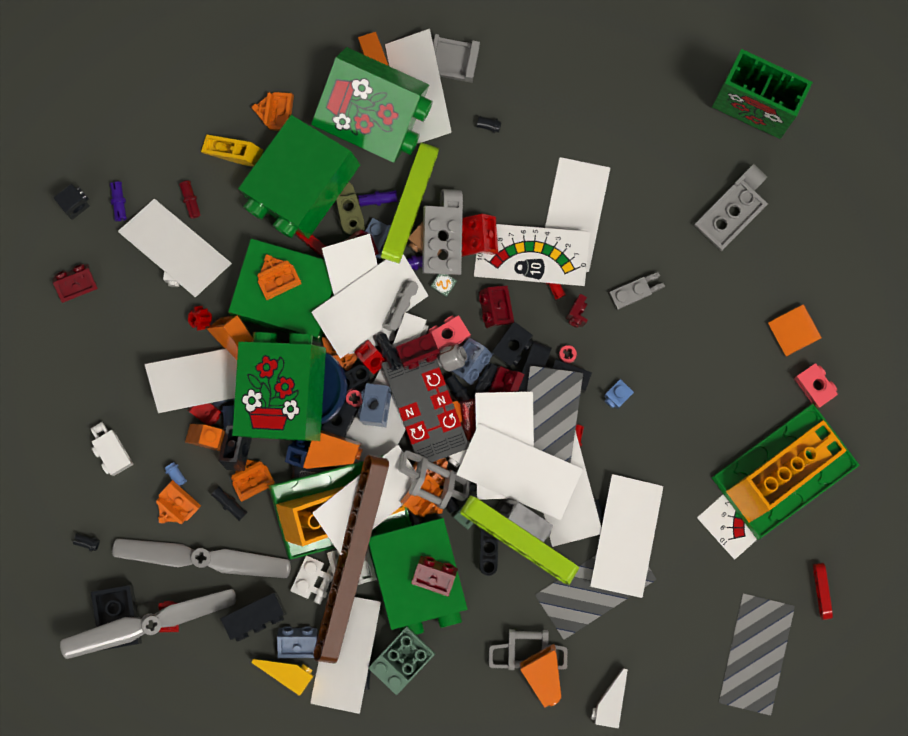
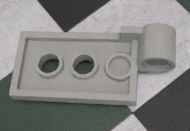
[694,164,768,252]
[422,189,463,275]

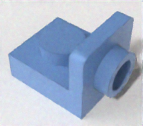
[604,379,634,409]

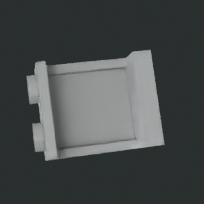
[432,34,480,83]

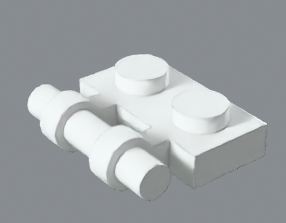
[290,555,333,604]

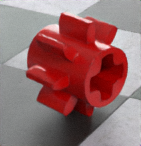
[188,306,212,331]

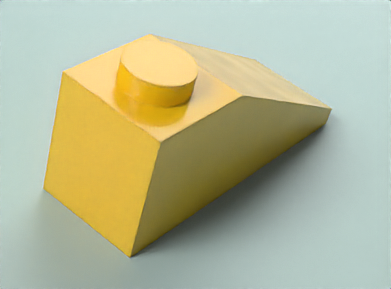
[201,134,263,167]
[251,659,314,696]

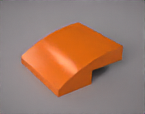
[768,304,822,356]

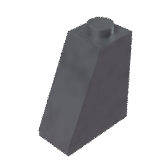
[495,499,553,542]

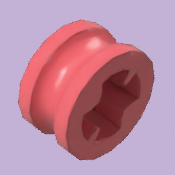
[559,345,577,364]
[346,390,363,408]

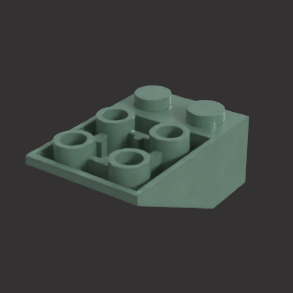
[368,627,436,695]

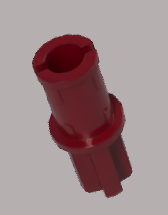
[179,181,201,219]

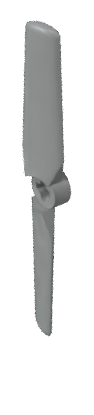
[112,539,291,578]
[60,589,236,659]

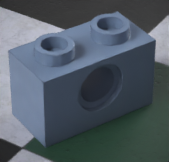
[358,383,392,427]

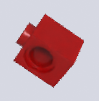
[354,340,387,375]

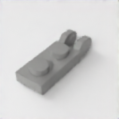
[609,272,665,310]
[382,281,419,331]

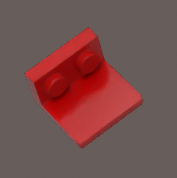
[462,214,498,257]

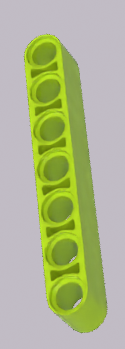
[381,142,439,264]
[460,496,579,585]

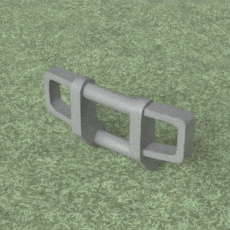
[398,451,471,509]
[489,629,567,670]

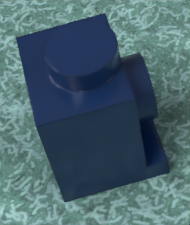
[285,440,310,468]

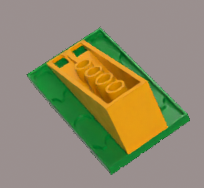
[712,403,860,540]
[268,455,412,560]

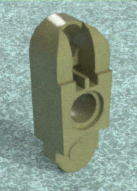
[336,182,365,236]

